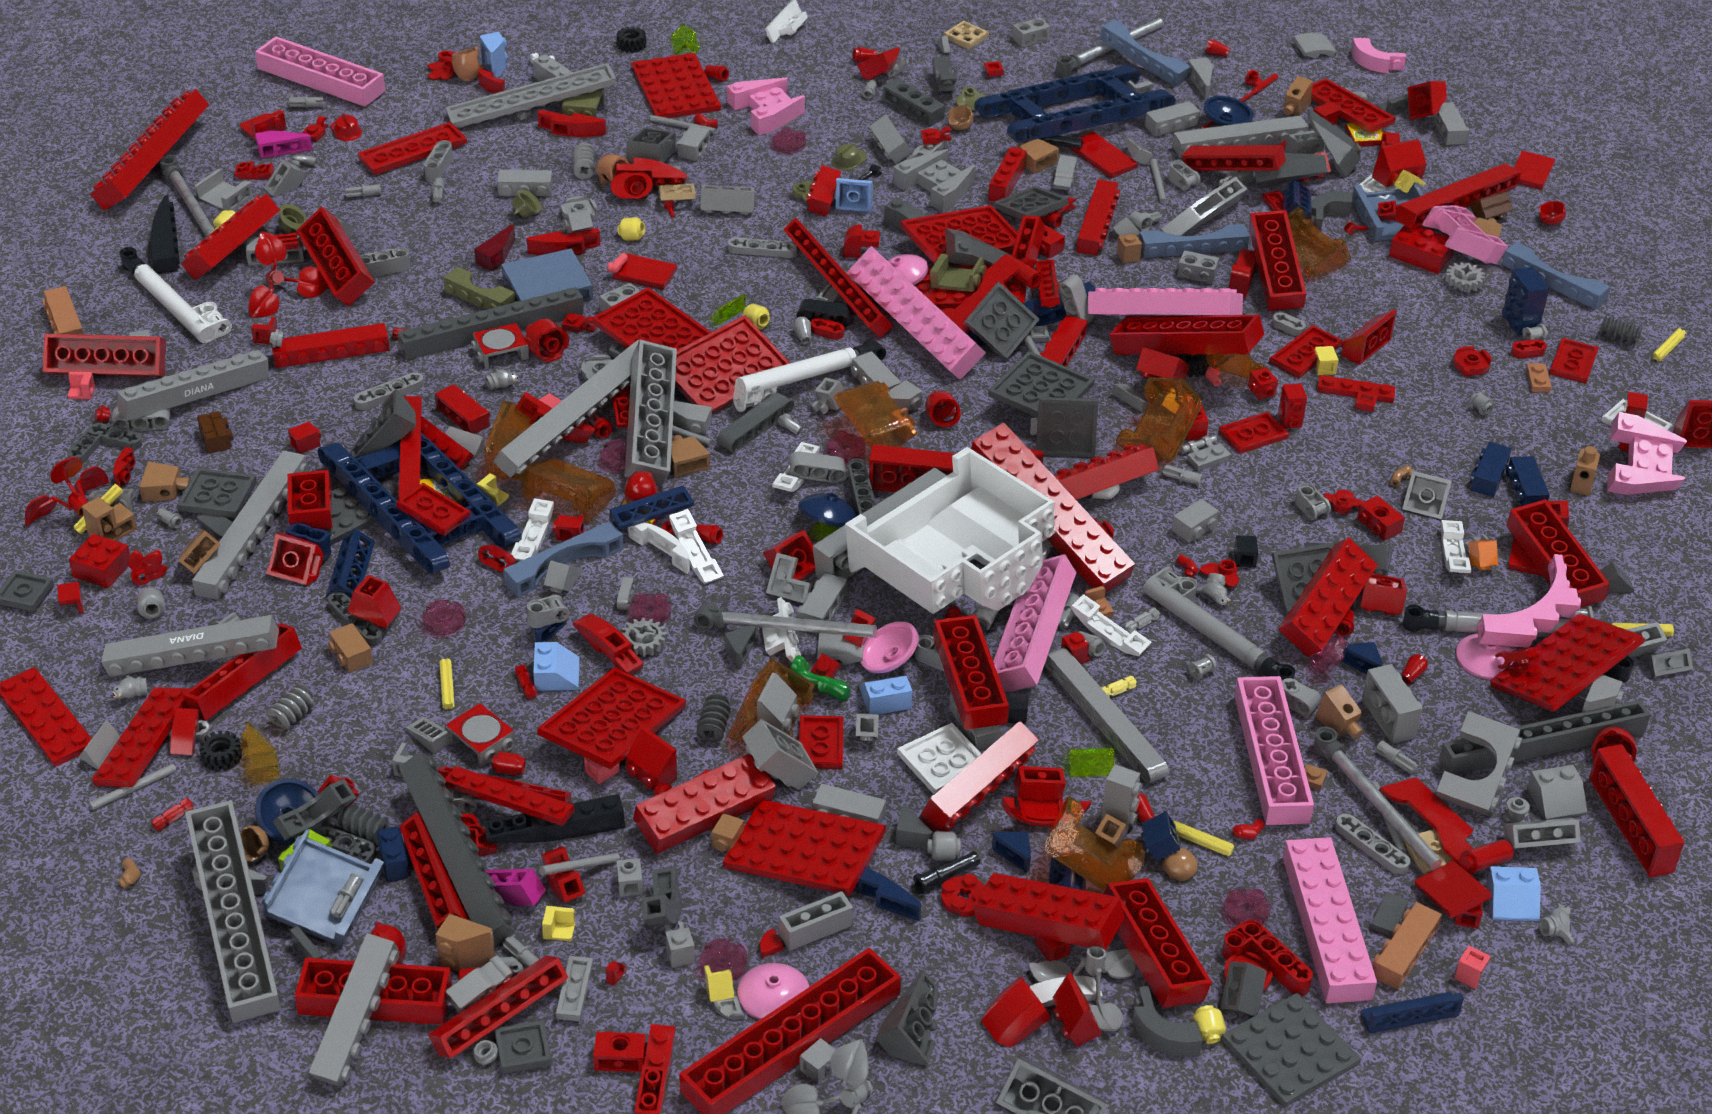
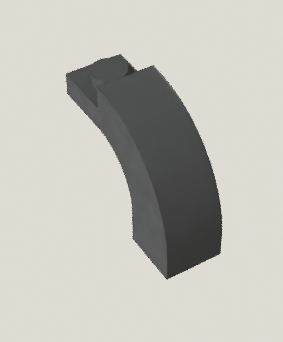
[932,56,957,92]
[1307,191,1352,233]
[273,779,356,841]
[642,866,682,927]
[1132,986,1202,1057]

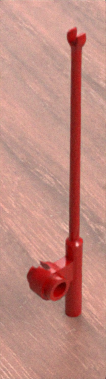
[1201,70,1278,129]

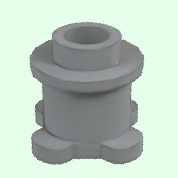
[1469,390,1495,415]
[1502,797,1530,823]

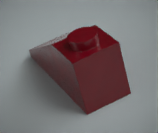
[474,224,515,271]

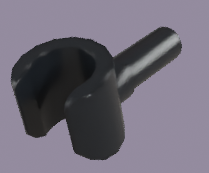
[859,164,882,180]

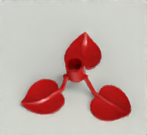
[248,232,328,318]
[25,457,109,526]

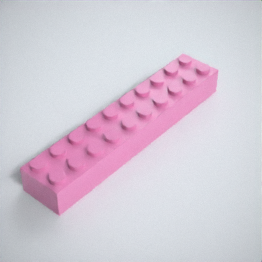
[847,246,986,380]

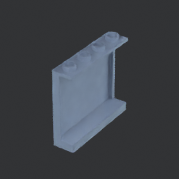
[1352,182,1436,241]
[501,249,593,302]
[261,829,384,947]

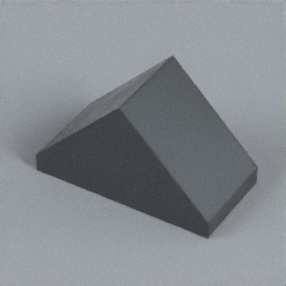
[1600,562,1634,593]
[725,625,756,669]
[896,805,933,849]

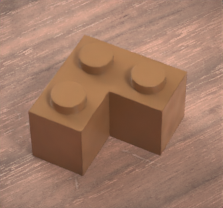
[82,497,137,541]

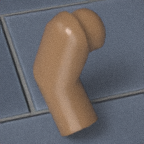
[1390,465,1414,487]
[118,858,141,889]

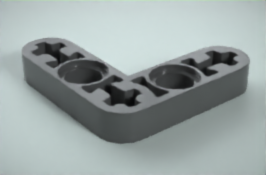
[67,423,143,464]
[315,826,376,864]

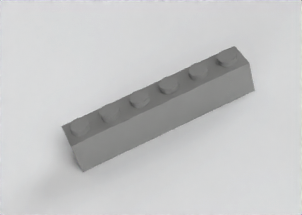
[309,933,399,1087]

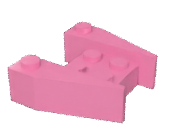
[727,78,805,135]
[1422,205,1508,264]
[1607,412,1687,495]

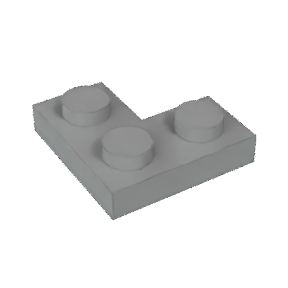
[766,553,812,603]

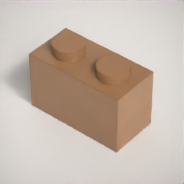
[328,623,373,673]

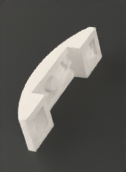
[772,442,820,492]
[511,498,554,562]
[669,509,724,584]
[1441,520,1471,573]
[628,522,690,574]
[1071,594,1152,656]
[1029,976,1103,1007]

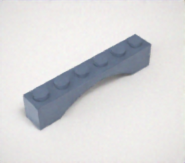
[1099,19,1191,87]
[1139,224,1250,258]
[1502,242,1611,310]
[504,521,624,597]

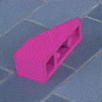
[255,131,312,158]
[486,869,546,906]

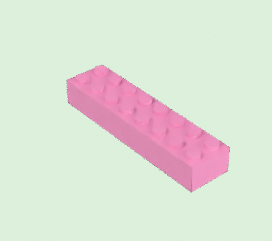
[255,37,385,107]
[1088,288,1243,316]
[993,554,1076,693]
[1234,676,1314,825]
[1283,837,1377,1003]

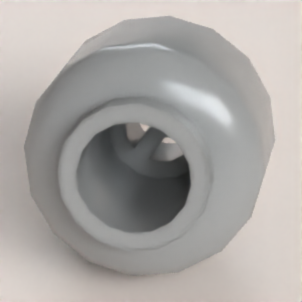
[136,588,165,619]
[927,831,961,862]

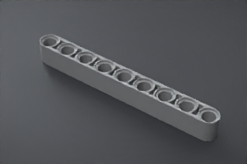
[1045,647,1169,784]

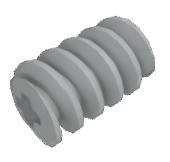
[573,143,596,179]
[266,683,314,730]

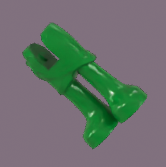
[788,655,851,701]

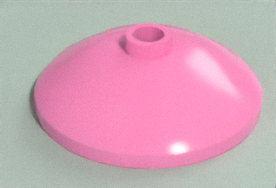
[887,254,928,285]
[860,622,919,673]
[1456,633,1517,680]
[737,963,809,1020]

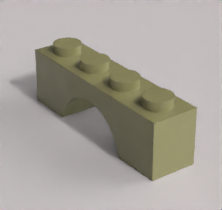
[443,267,516,310]

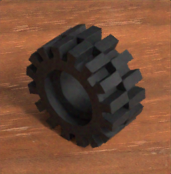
[616,26,646,53]
[1175,354,1210,377]
[199,730,242,772]

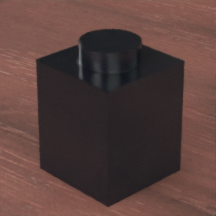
[1234,535,1258,567]
[1004,692,1028,724]

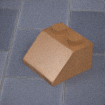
[435,914,495,971]

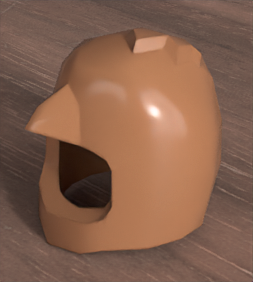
[452,46,485,81]
[596,154,629,185]

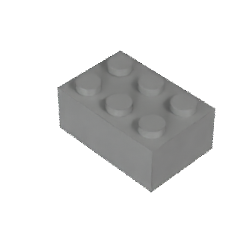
[1362,664,1423,744]
[742,719,818,790]

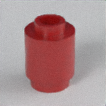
[492,751,526,777]

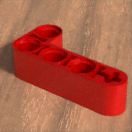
[1229,248,1257,298]
[1222,920,1313,996]

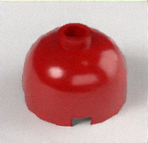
[1591,727,1637,762]

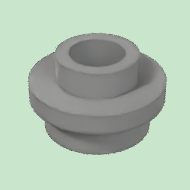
[269,329,284,348]
[474,1040,499,1065]

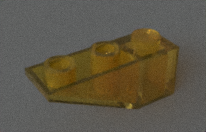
[242,721,280,784]

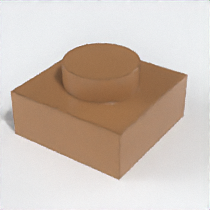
[1304,764,1328,791]

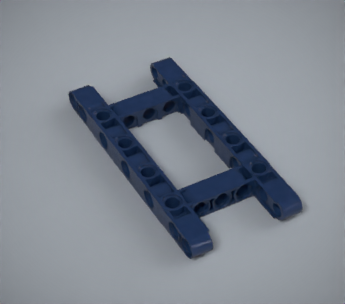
[974,65,1176,143]
[317,433,522,574]

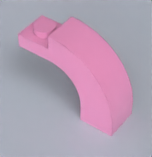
[1351,38,1406,73]

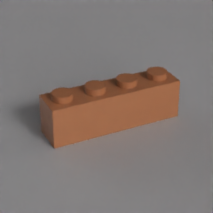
[42,286,83,334]
[1372,902,1442,990]

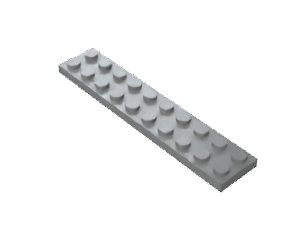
[445,63,617,128]

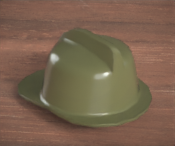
[832,143,867,170]
[512,189,542,218]
[278,204,307,234]

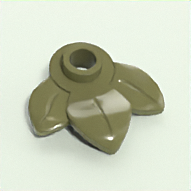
[956,87,985,112]
[792,181,812,201]

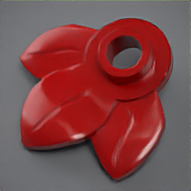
[427,60,455,80]
[1323,489,1363,514]
[128,549,168,586]
[1199,559,1239,588]

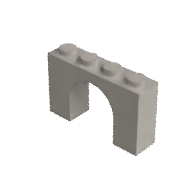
[1436,711,1523,816]

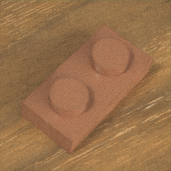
[1526,363,1552,393]

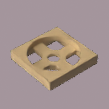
[943,21,989,50]
[659,184,696,200]

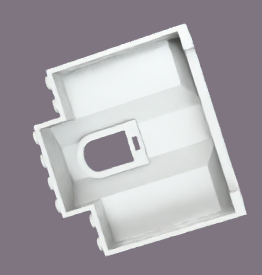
[845,447,1055,614]

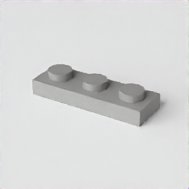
[556,956,593,1022]

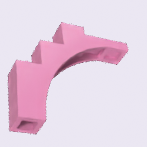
[1477,554,1581,648]

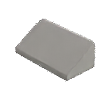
[1113,384,1154,412]
[445,426,484,459]
[79,720,120,770]

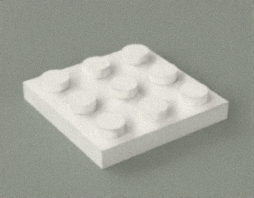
[897,723,981,795]

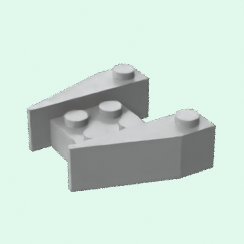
[893,149,976,213]

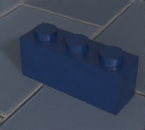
[1469,442,1512,497]
[1505,456,1550,506]

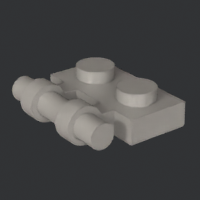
[1180,435,1231,471]

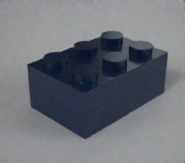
[1502,267,1549,335]

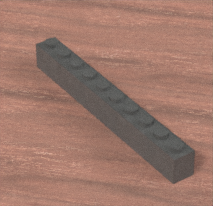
[398,287,584,360]
[1439,700,1651,775]
[399,752,515,947]

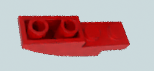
[537,109,606,137]
[615,158,687,186]
[526,228,601,256]
[611,384,630,428]
[515,391,595,443]
[573,614,644,674]
[635,1024,676,1114]

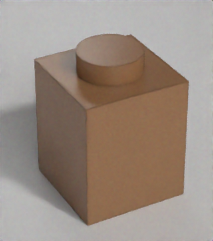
[1117,234,1142,264]
[712,813,744,852]
[1095,813,1129,849]

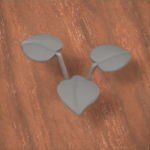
[1029,946,1136,1031]
[781,1039,870,1114]

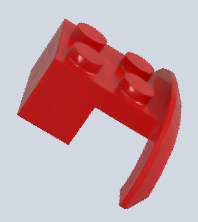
[1002,766,1092,827]

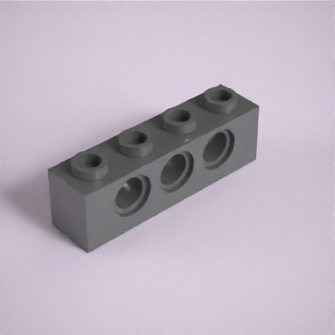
[882,79,945,127]

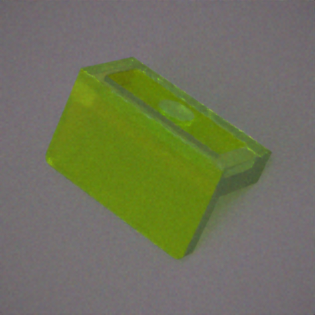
[671,23,700,54]
[1066,747,1115,776]

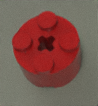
[525,318,569,363]

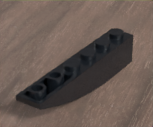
[150,195,180,274]
[484,794,626,843]

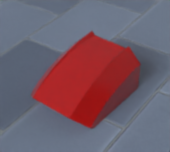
[857,47,900,80]
[266,532,324,585]
[981,976,1052,1048]

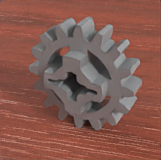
[1445,262,1486,292]
[622,618,667,657]

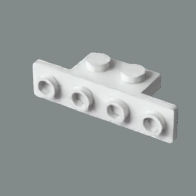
[765,0,808,43]
[762,597,801,663]

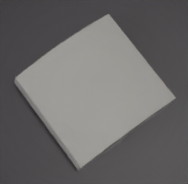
[1292,33,1337,59]
[817,633,864,665]

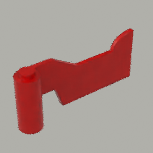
[941,254,1042,334]
[1379,777,1514,874]

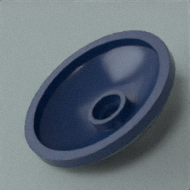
[1203,96,1253,126]
[798,493,857,527]
[255,778,323,845]

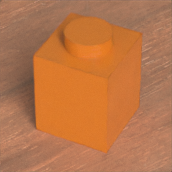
[1468,539,1498,570]

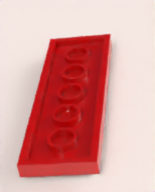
[1311,78,1396,133]
[358,122,467,175]
[0,667,92,767]
[91,687,191,788]

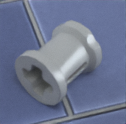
[1522,324,1547,341]
[1188,654,1217,680]

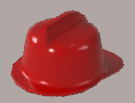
[331,113,362,141]
[610,172,653,200]

